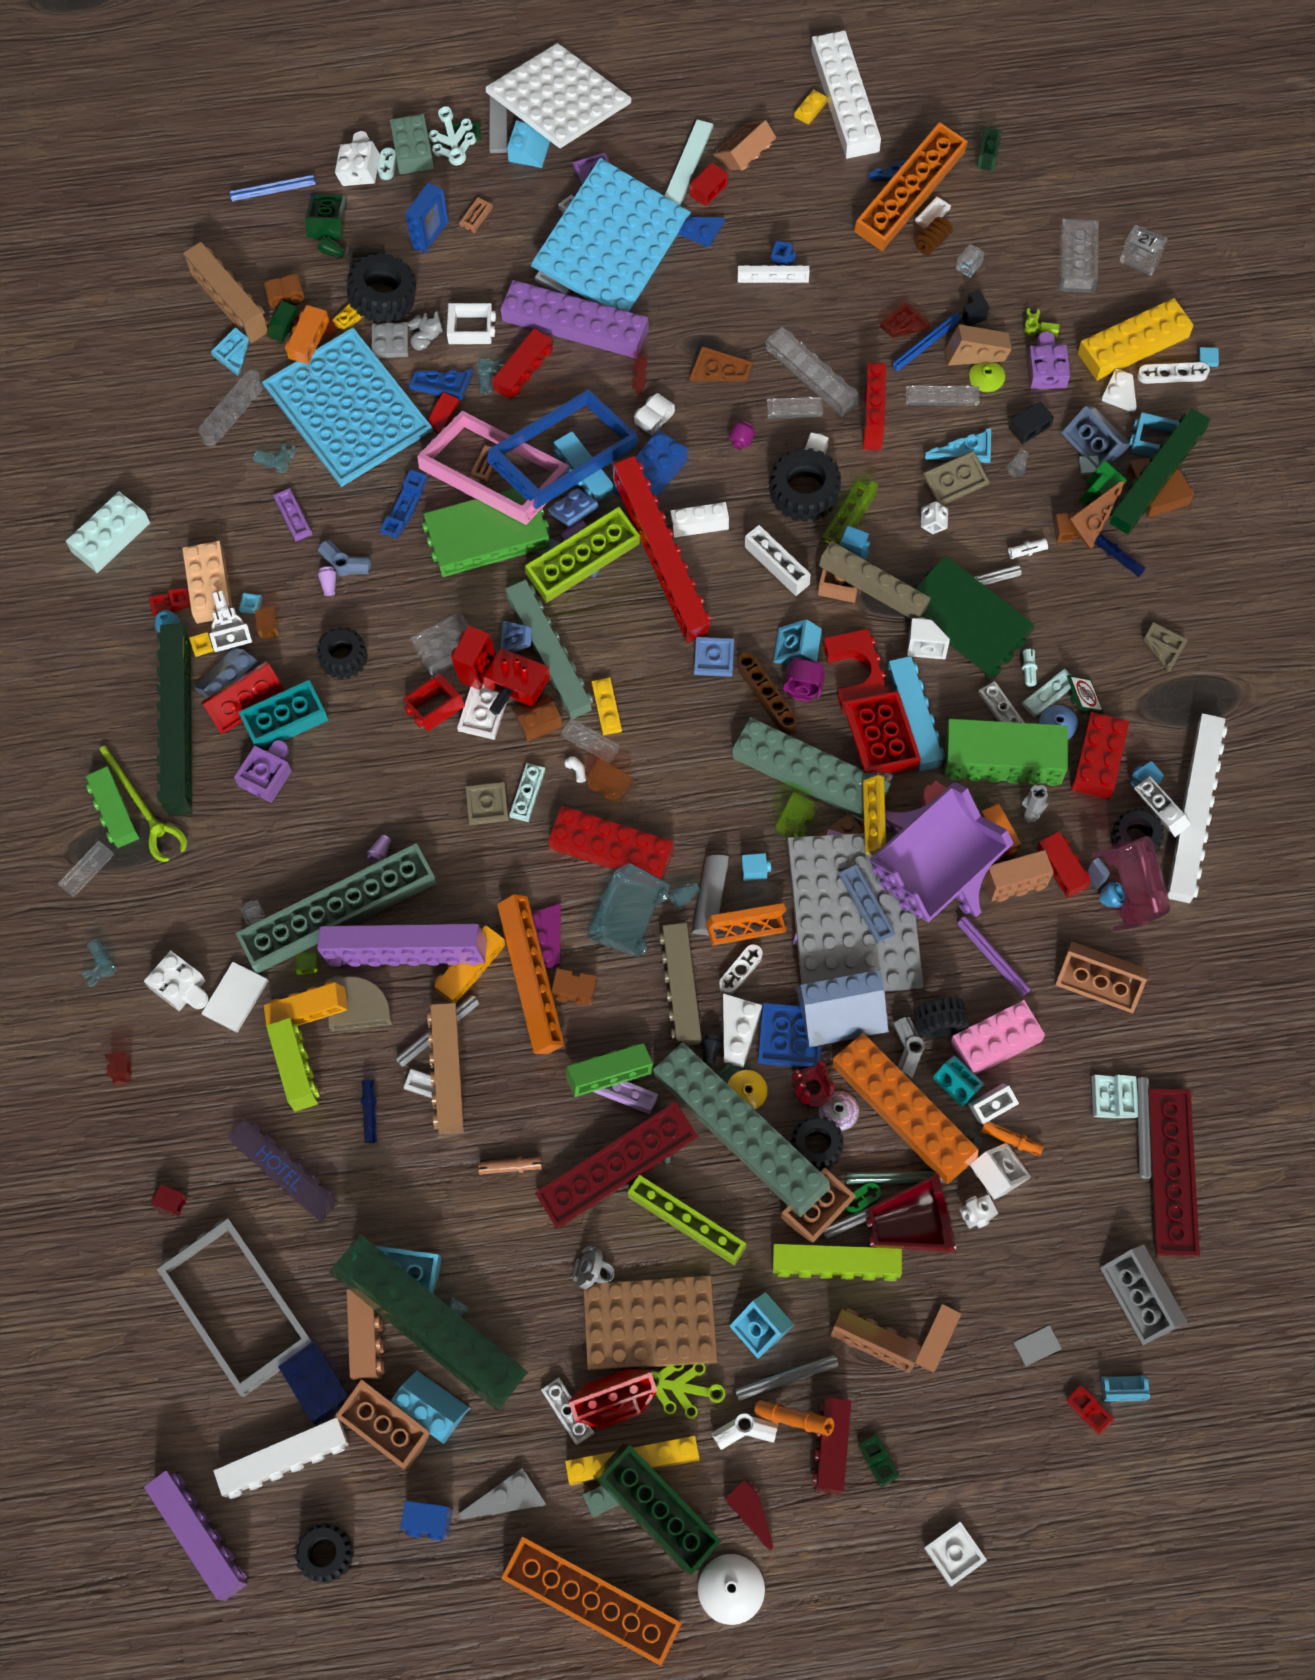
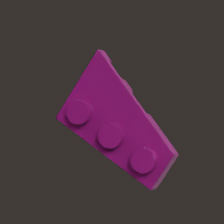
[532,903,561,970]

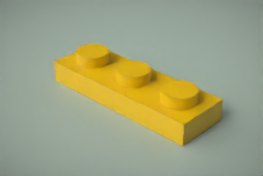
[592,678,622,735]

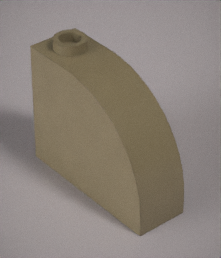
[326,976,392,1032]

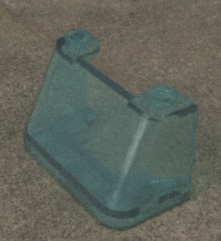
[587,863,670,957]

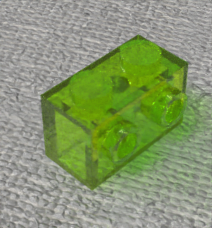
[776,792,816,838]

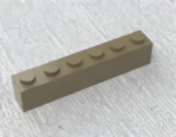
[819,541,931,619]
[659,923,701,1047]

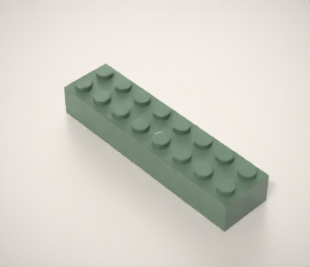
[732,717,891,820]

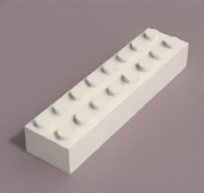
[811,31,881,159]

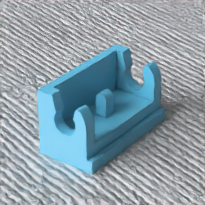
[1101,1376,1150,1402]

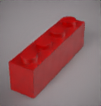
[492,329,553,400]

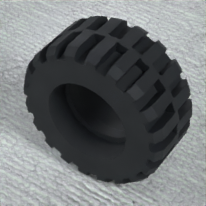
[347,253,416,323]
[770,448,841,522]

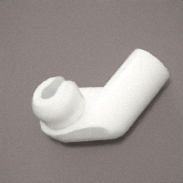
[564,756,586,783]

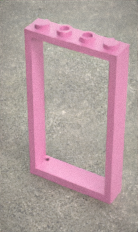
[417,411,570,525]

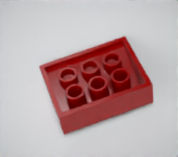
[842,691,921,773]

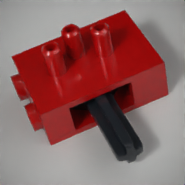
[482,648,550,715]

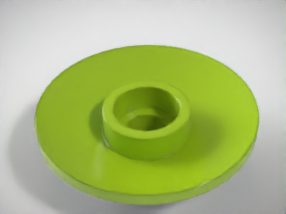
[969,362,1005,392]

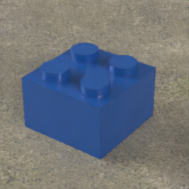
[400,1501,453,1541]

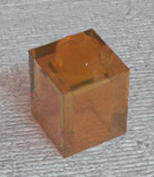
[255,607,279,639]

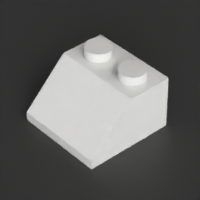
[907,617,950,659]
[970,1143,1031,1200]

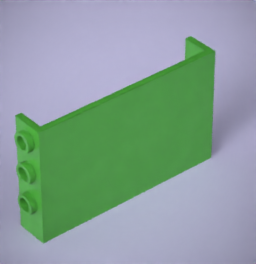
[422,488,550,577]

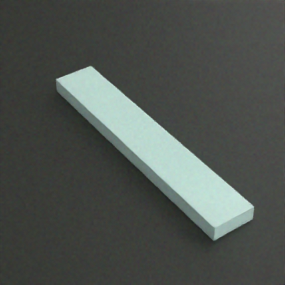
[665,119,713,206]

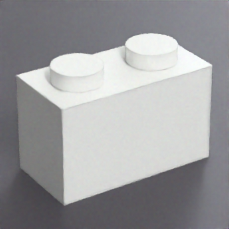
[968,1083,1019,1124]

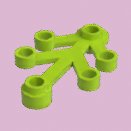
[651,1364,725,1419]

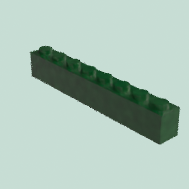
[1109,408,1211,535]

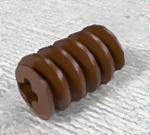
[915,217,953,256]

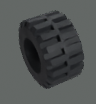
[317,627,368,680]
[1111,808,1165,862]
[913,997,969,1039]
[791,1115,844,1172]
[294,1523,354,1583]

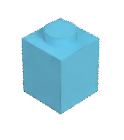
[742,853,771,881]

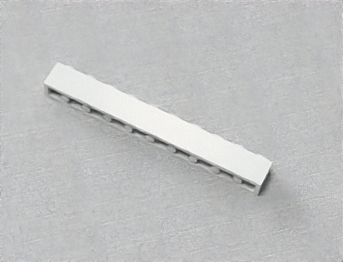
[1166,713,1227,903]

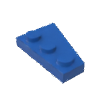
[410,369,473,401]

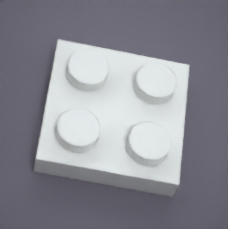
[924,1522,987,1587]

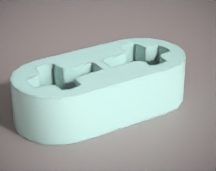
[378,148,397,180]

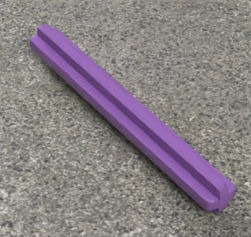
[957,916,1031,996]

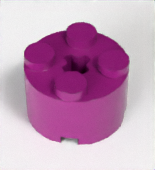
[783,658,825,701]

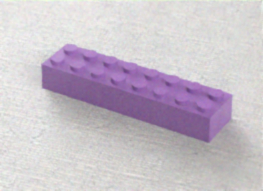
[501,280,649,359]
[317,924,487,967]

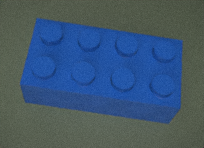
[614,430,688,497]

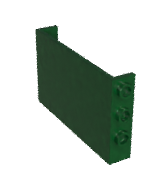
[914,556,1034,681]

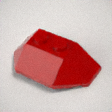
[568,1369,657,1429]

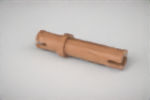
[478,1156,542,1175]

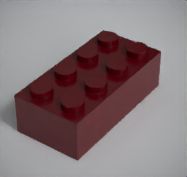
[812,1397,852,1495]

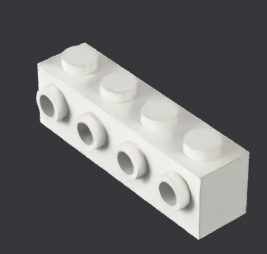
[745,525,811,596]

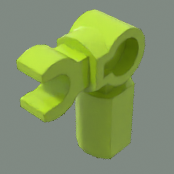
[1024,308,1059,338]

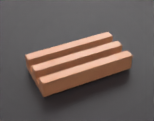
[459,197,493,233]
[470,445,494,483]

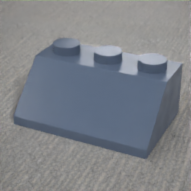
[1062,405,1131,469]
[194,648,259,698]

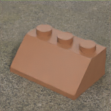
[712,120,776,171]
[781,1168,856,1243]

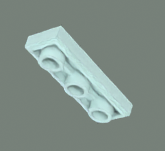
[510,763,545,822]

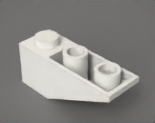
[1134,776,1191,837]

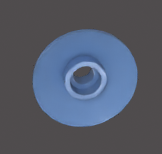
[1039,705,1078,739]

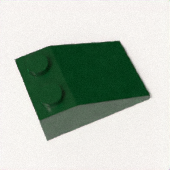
[305,194,347,240]

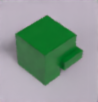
[1079,461,1127,505]

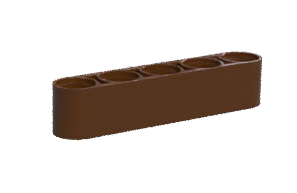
[738,652,797,735]

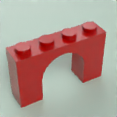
[863,362,886,450]
[823,629,890,714]

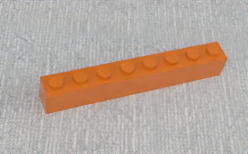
[497,894,565,1054]

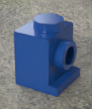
[771,241,796,266]

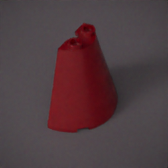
[866,1174,956,1253]

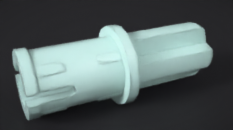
[1022,649,1038,687]

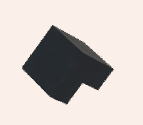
[962,289,989,326]

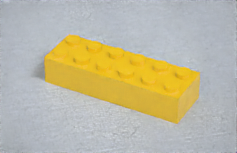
[1078,298,1193,381]

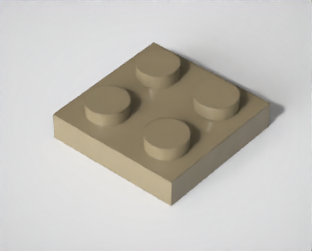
[466,782,509,825]

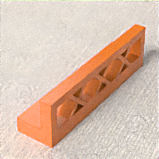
[705,903,787,945]

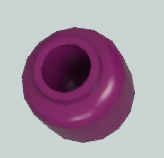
[728,421,755,450]

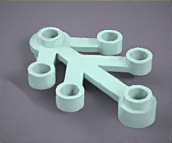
[429,106,476,166]

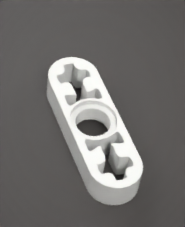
[719,945,762,995]

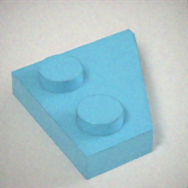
[211,328,249,376]

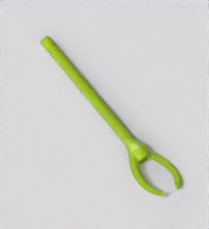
[99,745,187,862]

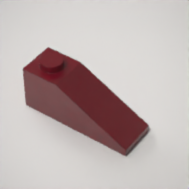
[725,1480,773,1551]

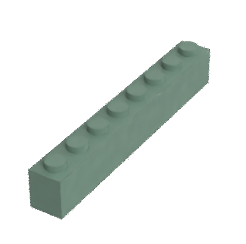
[505,580,593,720]

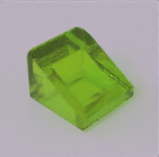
[295,952,318,975]

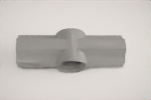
[1022,785,1048,823]

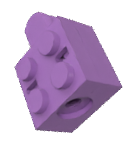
[1027,332,1070,389]
[234,740,292,803]

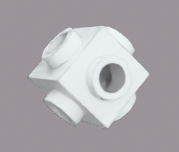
[921,502,948,534]
[959,1195,998,1228]

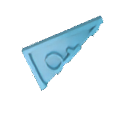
[925,428,991,463]

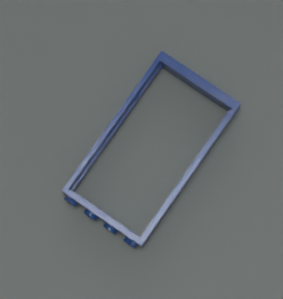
[487,389,637,509]

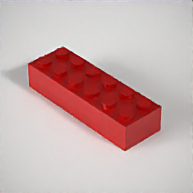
[548,806,674,885]

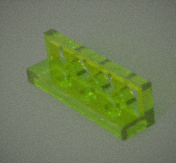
[821,481,878,546]

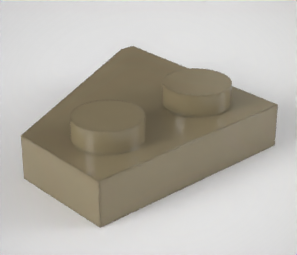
[1143,622,1188,671]

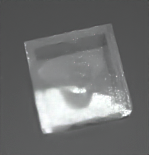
[1120,224,1168,276]

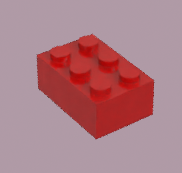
[451,625,496,691]

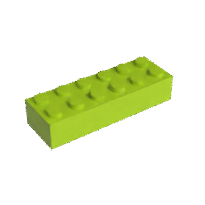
[525,507,640,603]

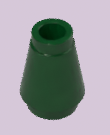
[318,237,346,259]

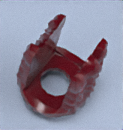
[792,1059,836,1108]

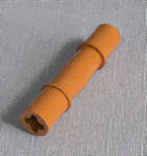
[754,1400,834,1436]

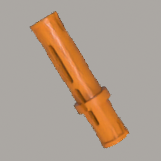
[981,1121,1044,1157]

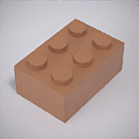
[983,850,1053,902]

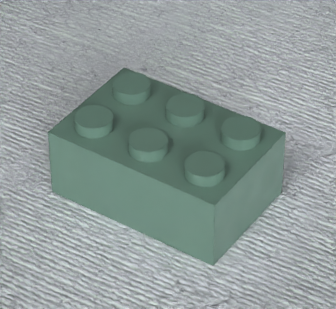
[390,114,434,174]

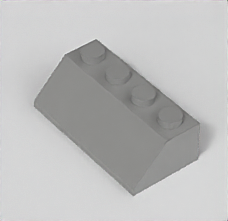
[1100,1245,1187,1345]

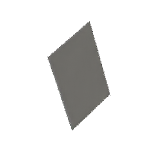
[1014,1325,1062,1366]

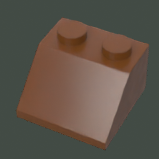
[512,694,562,742]

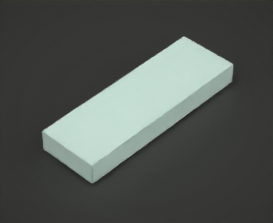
[1022,668,1071,718]

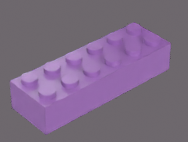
[144,1470,247,1601]

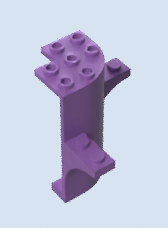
[869,782,1014,923]

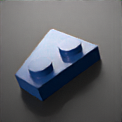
[678,217,725,247]

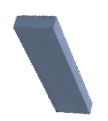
[838,863,896,944]

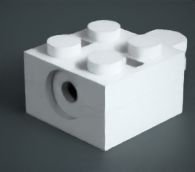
[335,131,380,186]
[144,951,209,1011]

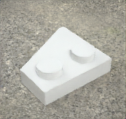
[1101,369,1136,413]

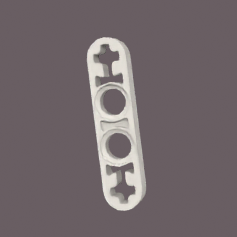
[1137,362,1210,384]

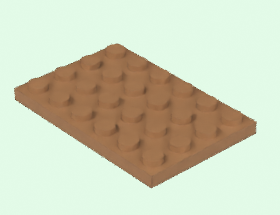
[584,1276,717,1371]

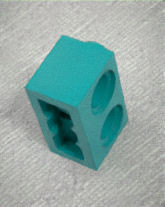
[932,1055,985,1107]

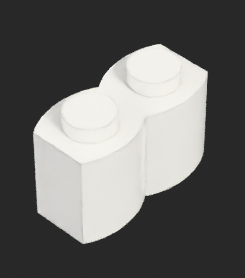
[634,393,675,436]

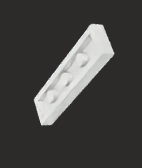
[738,265,809,283]

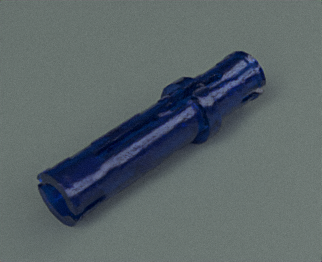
[1094,534,1146,577]
[360,1080,377,1143]

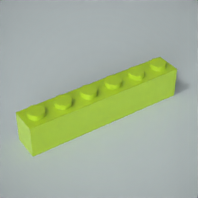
[628,1175,746,1266]
[773,1244,902,1281]

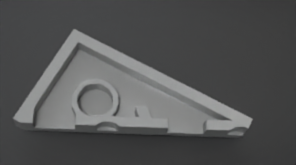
[459,1468,546,1519]

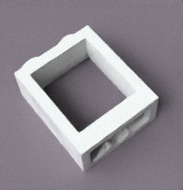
[447,303,496,344]

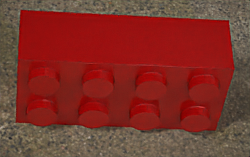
[1071,712,1130,800]

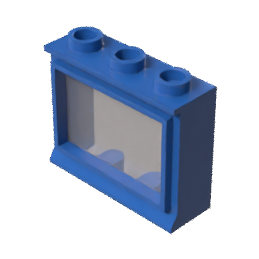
[405,183,449,253]

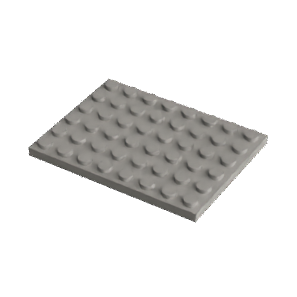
[787,832,924,992]

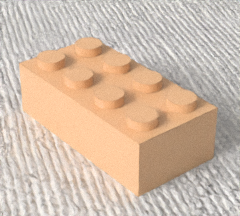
[182,541,233,624]

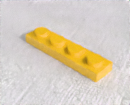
[863,775,886,855]

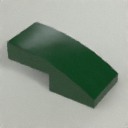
[267,301,299,343]
[858,1434,900,1488]

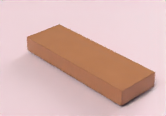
[915,1304,962,1373]

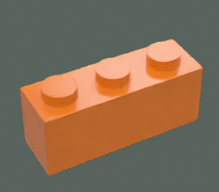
[285,305,329,365]

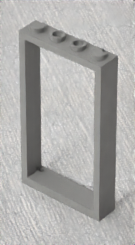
[157,1219,315,1397]

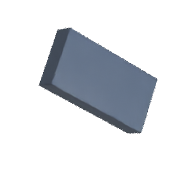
[1088,857,1110,891]

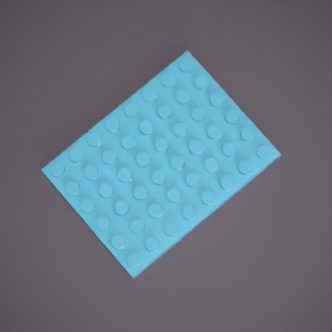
[531,158,691,312]
[262,328,433,487]

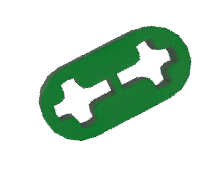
[845,1183,881,1214]

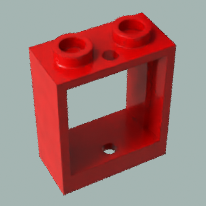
[402,673,465,732]

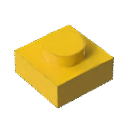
[189,632,214,657]

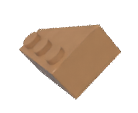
[945,325,1012,366]

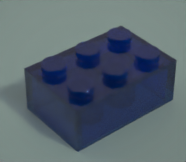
[278,1342,349,1425]

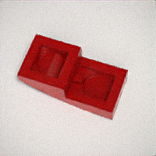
[428,392,460,434]
[149,588,191,616]
[1066,1385,1114,1435]

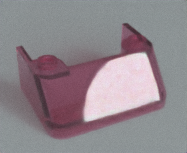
[1092,836,1170,931]

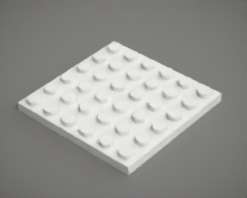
[486,43,631,148]

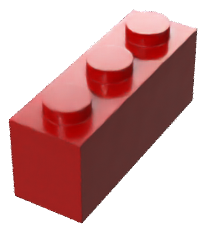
[1036,832,1091,898]

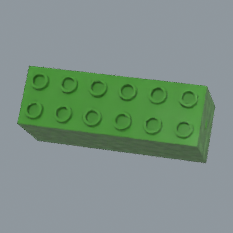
[944,719,1068,786]

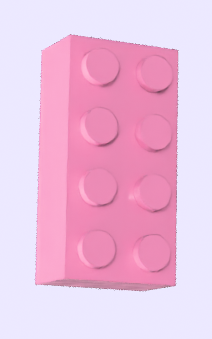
[950,1000,1045,1075]

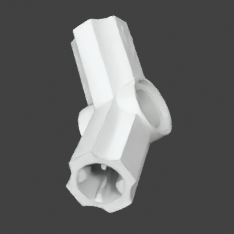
[711,1413,778,1450]

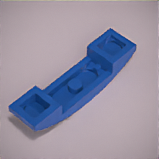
[379,469,427,539]

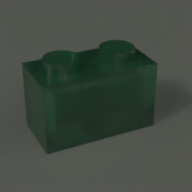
[977,127,1002,171]

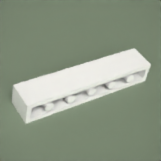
[214,1418,349,1499]

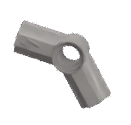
[893,1016,925,1080]

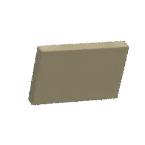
[923,450,990,505]

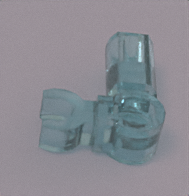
[477,359,505,394]
[253,443,296,473]
[81,939,116,987]

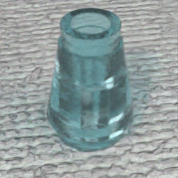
[669,882,700,908]

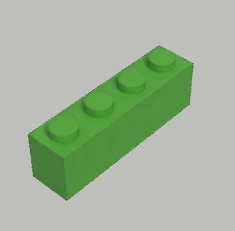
[85,766,140,848]
[566,1043,653,1097]

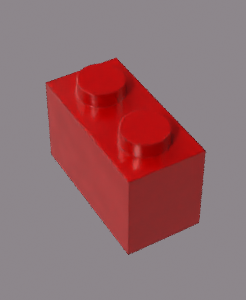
[689,163,728,207]

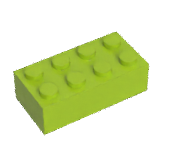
[266,1018,320,1112]

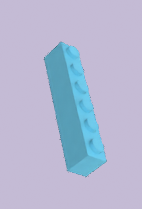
[887,656,945,772]

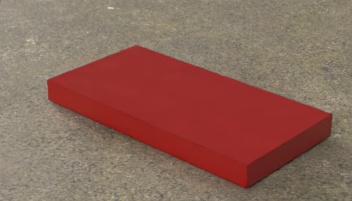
[201,661,285,734]

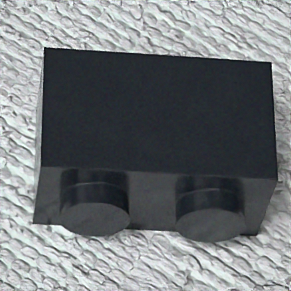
[1009,401,1054,445]

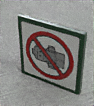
[1066,675,1104,714]

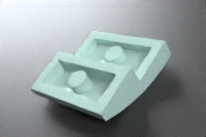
[1091,1075,1139,1118]

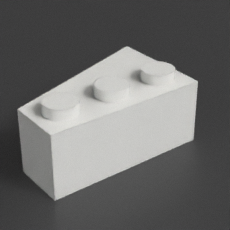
[723,994,762,1068]

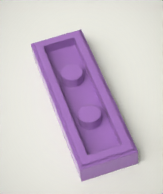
[273,488,312,542]

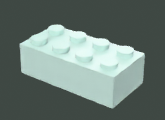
[66,491,150,573]

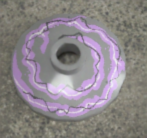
[818,1091,859,1131]

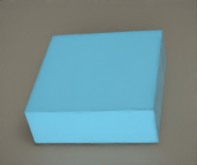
[1199,347,1219,367]
[239,593,263,615]

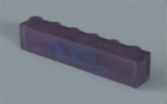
[227,1119,338,1222]

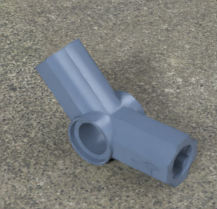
[317,540,371,576]

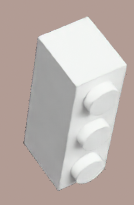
[670,502,729,538]

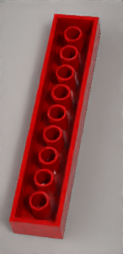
[613,456,711,643]

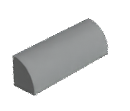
[692,855,729,936]

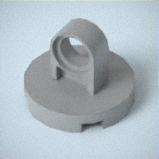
[572,1246,614,1289]

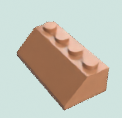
[1056,941,1149,1013]
[831,1309,922,1373]
[335,1380,431,1469]

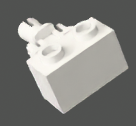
[210,590,252,652]

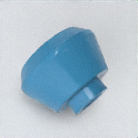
[154,610,180,635]
[1099,881,1125,908]

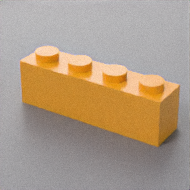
[434,925,506,1004]
[264,982,348,1028]

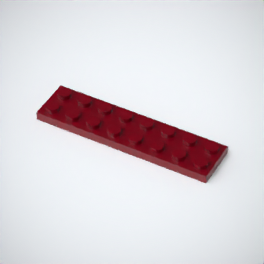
[1148,1089,1200,1257]
[535,1102,699,1229]

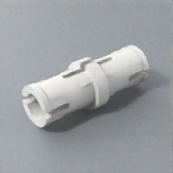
[1008,538,1048,559]

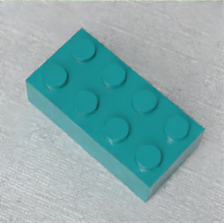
[239,680,328,750]

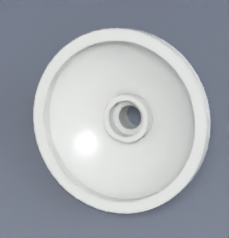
[698,1554,765,1625]

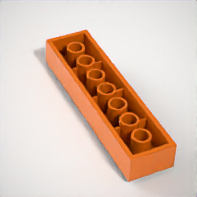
[854,122,968,251]
[833,1033,979,1184]
[501,1537,682,1666]

